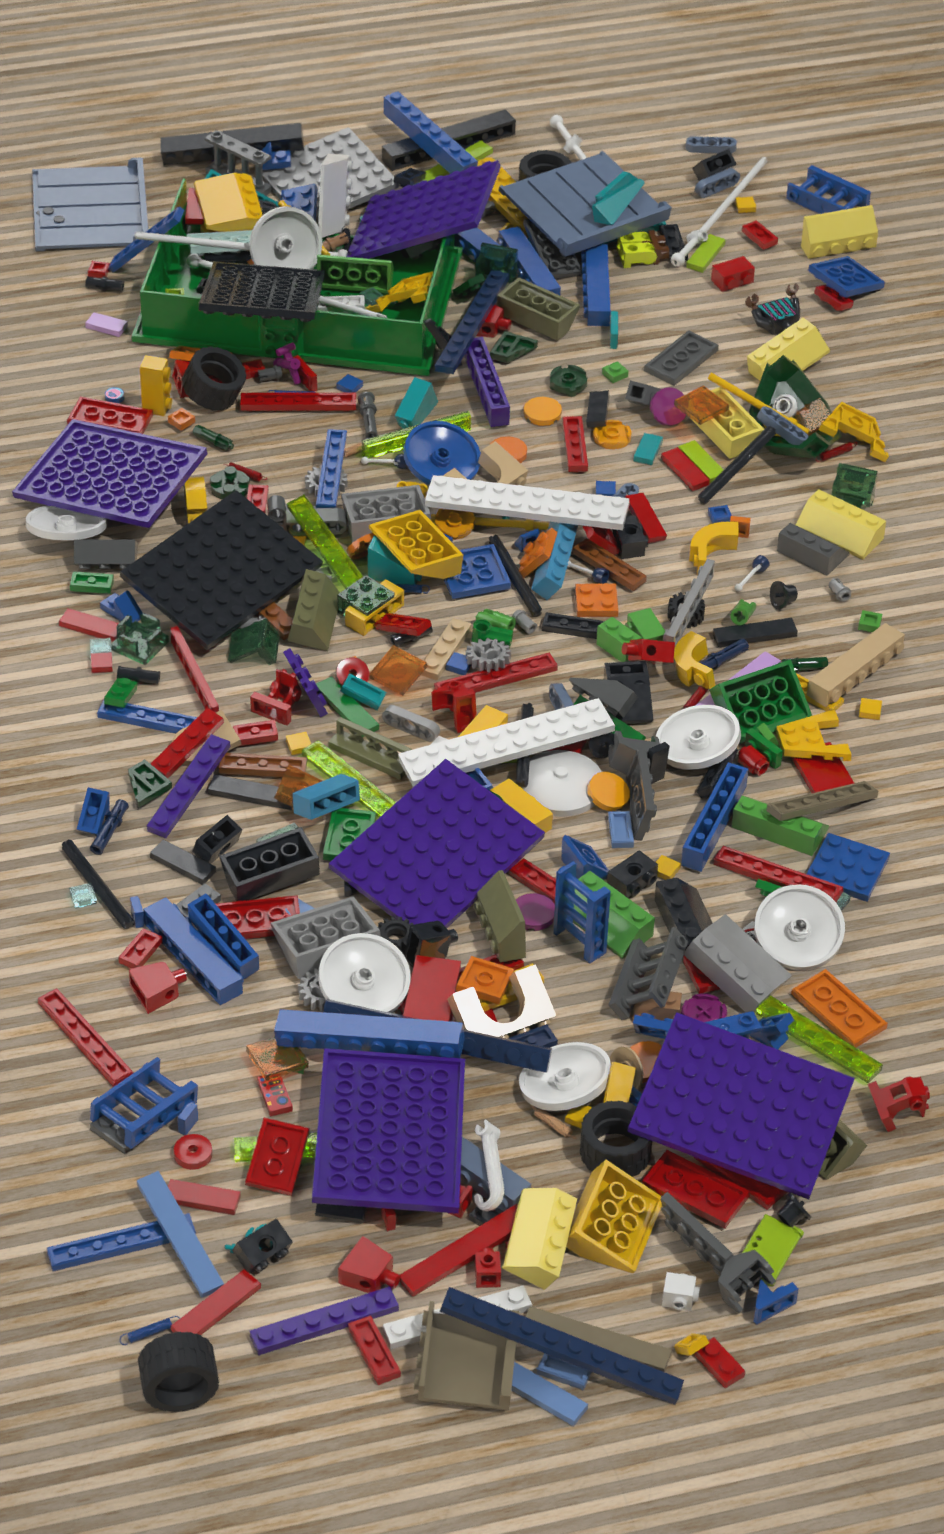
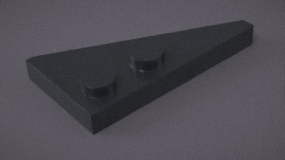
[424,318,462,367]

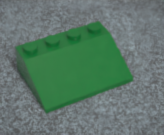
[709,659,813,744]

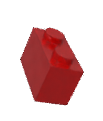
[711,256,755,292]

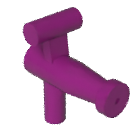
[273,342,301,385]

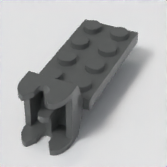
[608,731,660,841]
[660,1192,776,1313]

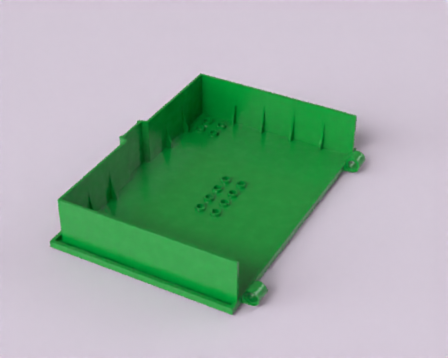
[131,178,463,376]

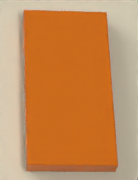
[791,969,888,1049]

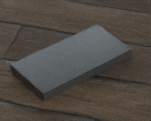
[644,330,719,386]

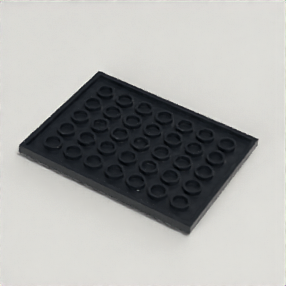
[199,262,325,322]
[120,490,323,650]

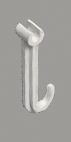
[474,1120,504,1211]

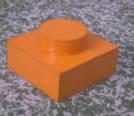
[168,408,195,431]
[730,516,751,538]

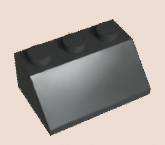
[777,523,849,576]
[74,540,138,569]

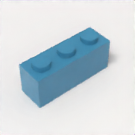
[292,774,360,820]

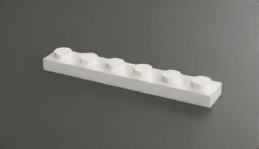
[383,1285,532,1349]

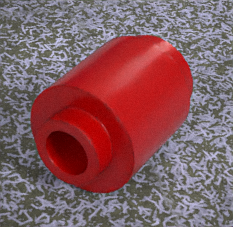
[738,745,769,776]

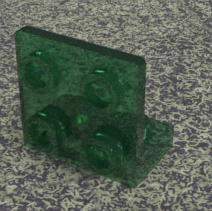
[337,575,395,617]
[228,619,280,665]

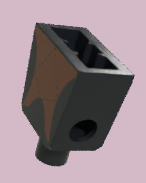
[404,921,458,968]

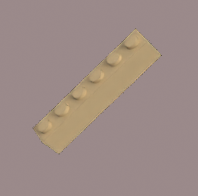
[807,623,905,707]

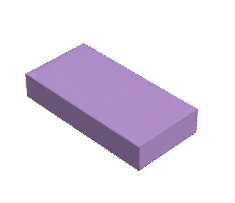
[85,312,128,337]

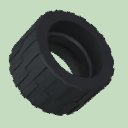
[519,150,572,181]
[182,347,246,411]
[580,1101,652,1177]
[138,1332,219,1412]

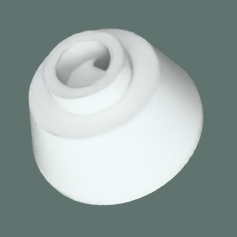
[772,394,797,418]

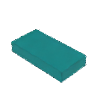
[610,311,618,349]
[634,433,663,465]
[340,673,387,710]

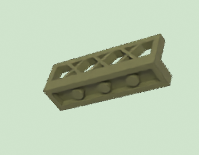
[328,717,412,780]

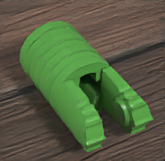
[730,599,756,625]
[475,609,516,630]

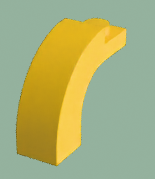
[184,476,207,523]
[689,522,738,574]
[674,631,716,689]

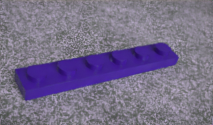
[147,734,231,838]
[250,1286,399,1356]

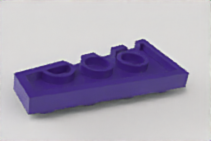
[283,648,328,717]

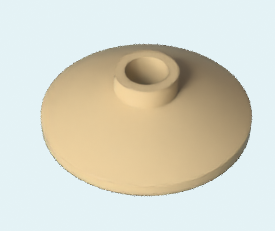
[610,1046,643,1090]

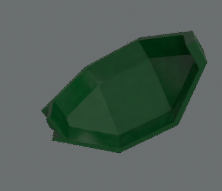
[749,355,842,458]

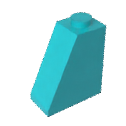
[395,377,438,430]
[368,536,423,584]

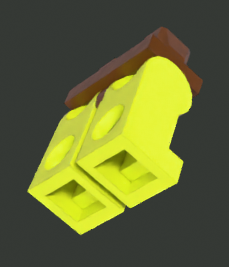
[616,230,669,268]

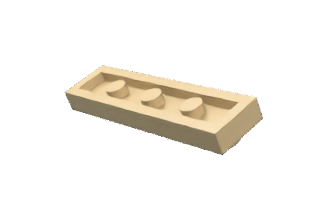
[419,618,471,681]

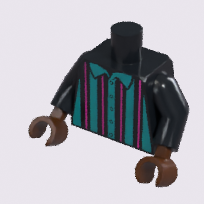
[745,283,801,335]

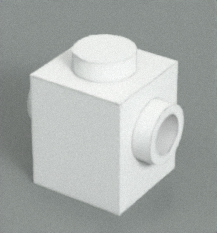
[662,1272,700,1311]

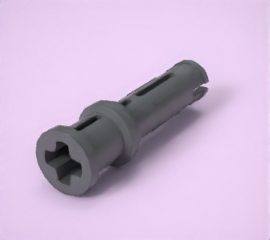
[358,391,378,440]

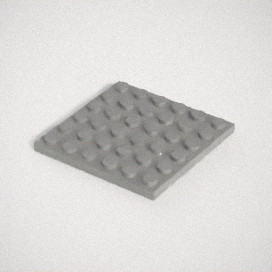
[263,127,399,223]

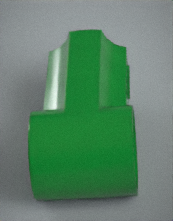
[471,619,514,648]

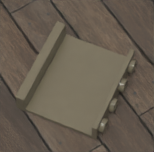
[414,1301,520,1410]

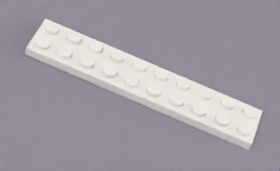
[425,475,629,530]
[398,698,615,787]

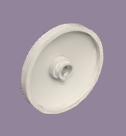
[249,206,322,269]
[26,505,107,540]
[656,705,741,769]
[522,750,601,817]
[754,885,845,971]
[318,933,411,1013]
[519,1042,611,1111]

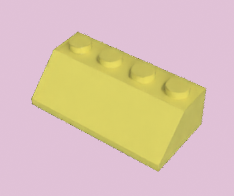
[801,205,878,259]
[747,318,830,381]
[688,387,764,459]
[796,489,886,560]
[502,1188,577,1290]

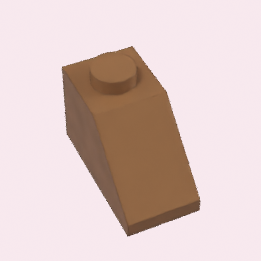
[632,991,682,1022]

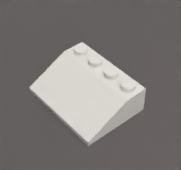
[318,154,352,237]

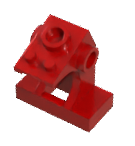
[250,669,302,726]
[431,680,477,733]
[868,1077,930,1132]

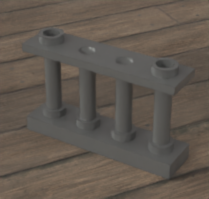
[205,130,272,196]
[609,927,688,1020]

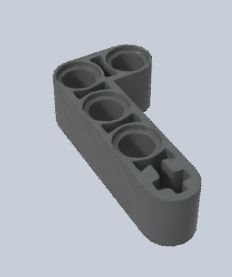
[267,495,347,536]

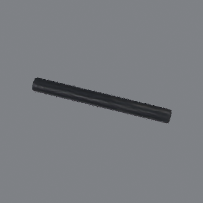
[698,426,776,504]
[489,535,542,617]
[515,702,534,788]
[62,839,134,929]

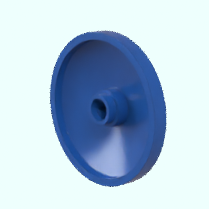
[403,421,481,485]

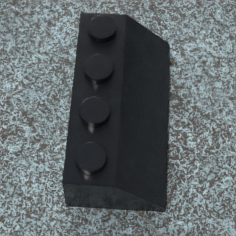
[219,827,320,901]
[654,878,713,964]

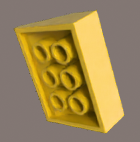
[194,173,263,232]
[369,510,463,579]
[566,1160,662,1273]

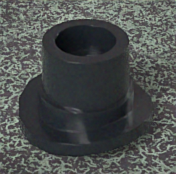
[770,581,798,609]
[588,732,614,758]
[777,1192,812,1227]

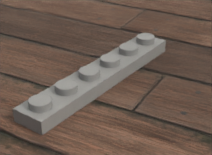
[663,559,715,646]

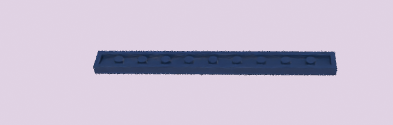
[435,271,509,374]
[323,999,552,1073]
[439,1287,684,1405]

